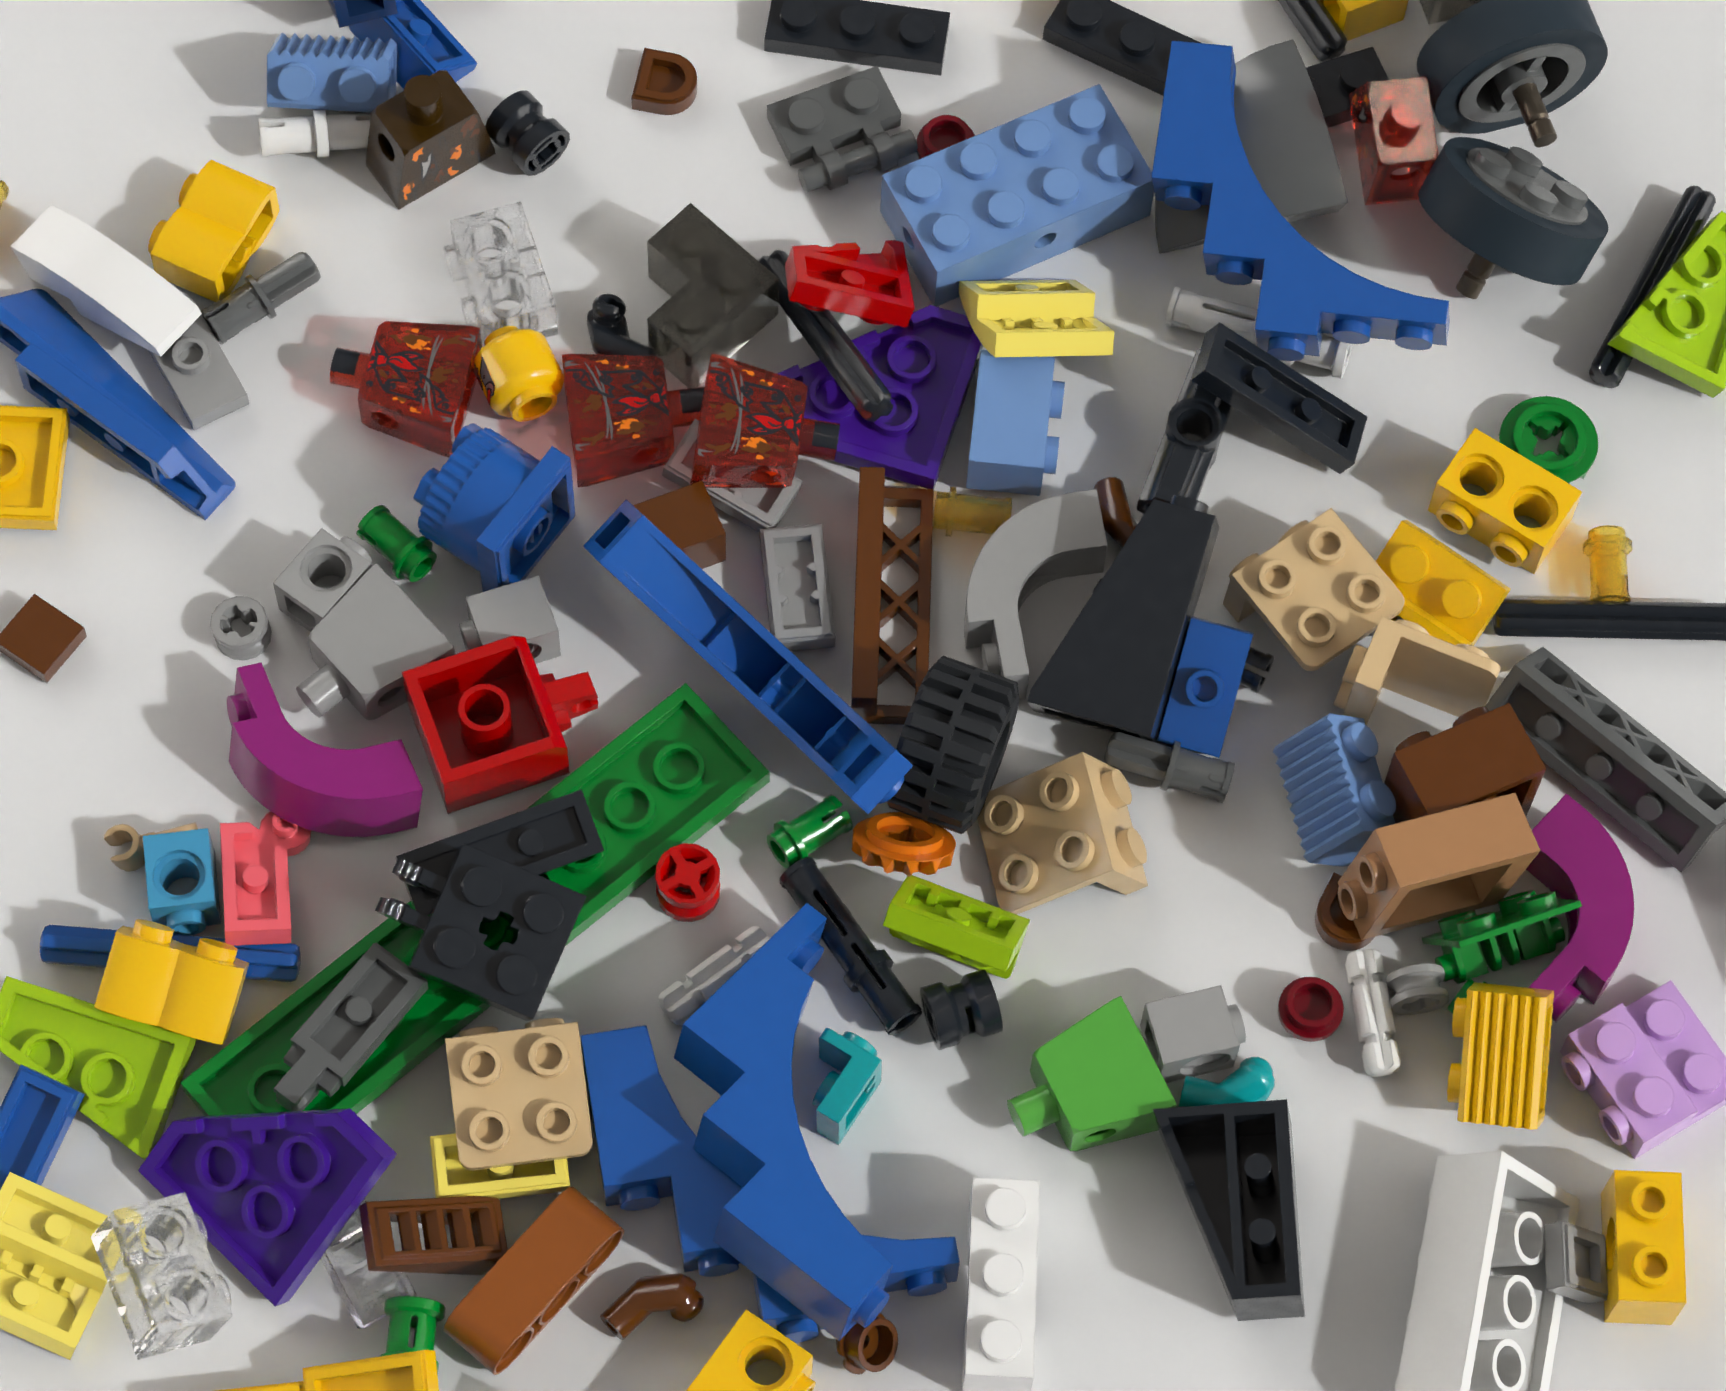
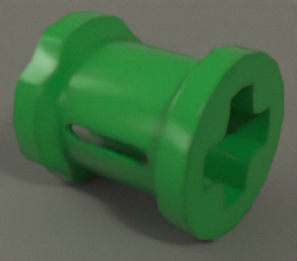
[379,1296,446,1375]

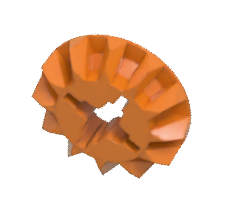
[852,812,956,877]

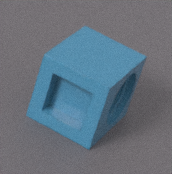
[143,828,221,936]

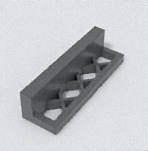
[1485,647,1726,872]

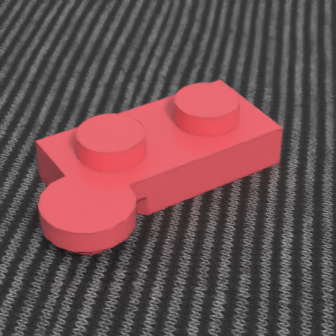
[220,811,311,946]

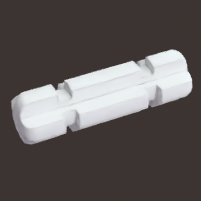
[658,926,770,1025]
[1345,949,1401,1077]

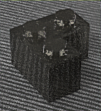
[647,203,779,389]

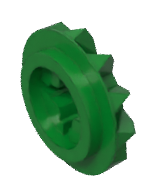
[1498,396,1598,483]

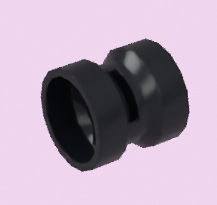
[485,90,570,176]
[920,969,1003,1050]

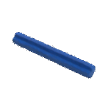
[40,925,301,982]

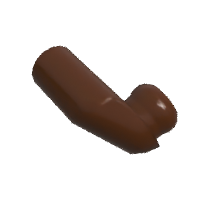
[1093,477,1137,548]
[600,1273,704,1340]

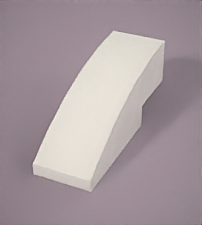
[10,204,202,356]

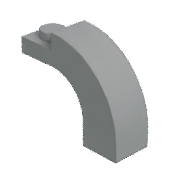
[964,489,1108,700]

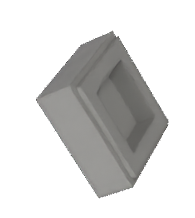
[1544,1221,1608,1304]

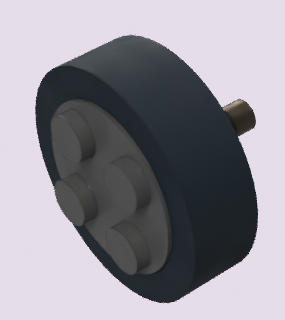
[1416,0,1608,147]
[1418,137,1608,299]

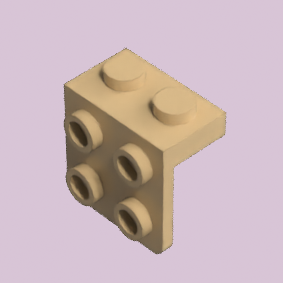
[1223,508,1405,671]
[1333,616,1501,725]
[977,752,1148,914]
[445,1018,593,1171]

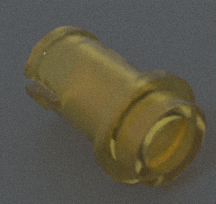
[933,486,1012,537]
[1582,525,1633,601]

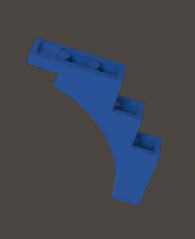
[674,903,893,1341]

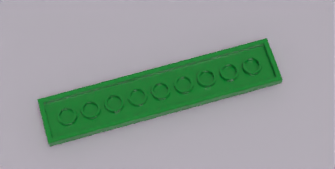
[180,683,770,1116]

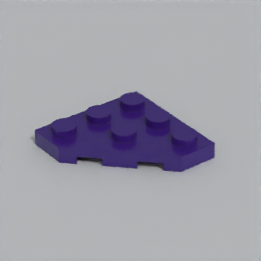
[756,305,983,489]
[138,1108,397,1307]

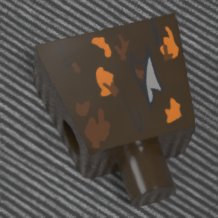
[366,70,496,210]

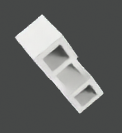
[962,1177,1040,1391]

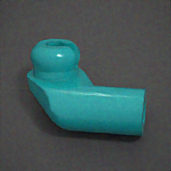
[1178,1057,1275,1107]

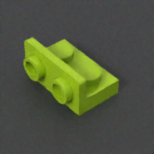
[883,875,1030,979]

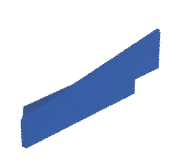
[0,289,236,520]

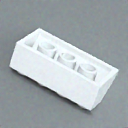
[1395,1151,1580,1391]

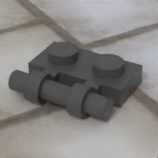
[767,66,918,193]

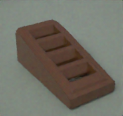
[359,1196,508,1275]

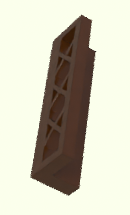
[851,467,934,725]

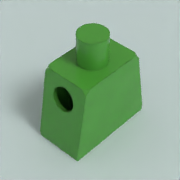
[1007,996,1177,1151]

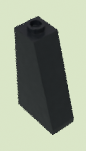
[1027,495,1219,743]

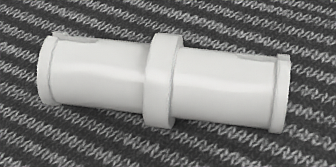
[258,109,371,158]

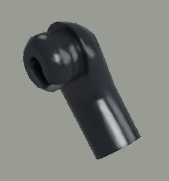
[587,294,657,378]

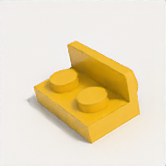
[1376,520,1511,646]

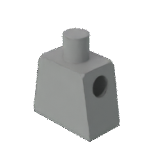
[296,563,455,720]

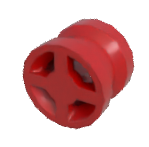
[655,843,720,922]

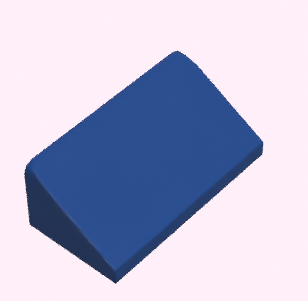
[349,0,477,89]

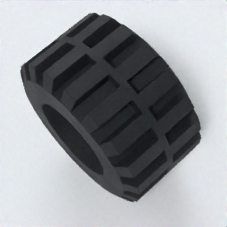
[887,656,1019,834]

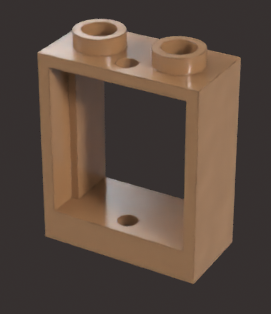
[1337,793,1540,940]

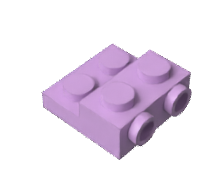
[1560,980,1726,1159]

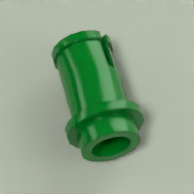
[356,505,437,582]
[767,794,853,868]

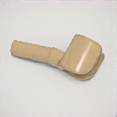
[104,822,198,872]

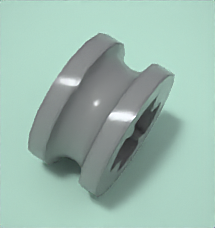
[210,596,272,661]
[1386,963,1449,1015]

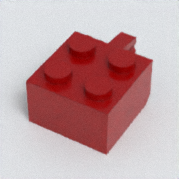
[402,636,598,814]

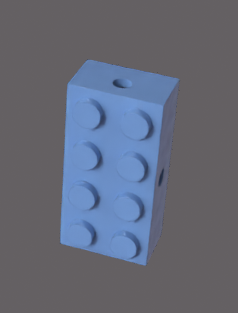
[880,84,1154,307]

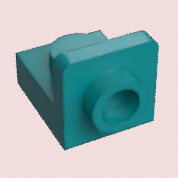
[812,1028,882,1145]

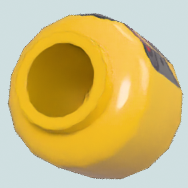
[473,326,564,422]

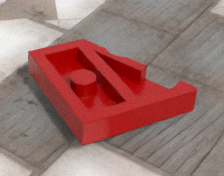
[785,240,915,328]

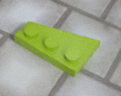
[1607,211,1726,398]
[0,976,196,1160]

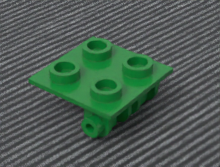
[1422,890,1582,984]

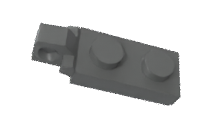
[274,943,428,1112]

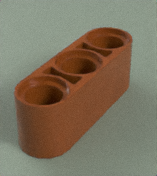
[443,1186,625,1375]

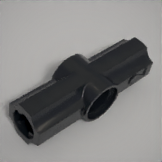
[1137,349,1233,514]

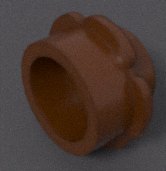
[836,1313,898,1375]

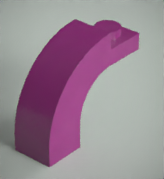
[227,662,423,837]
[1526,794,1634,1023]

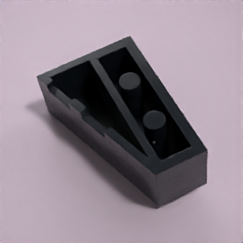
[1153,1099,1305,1321]

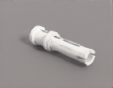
[1165,287,1353,379]

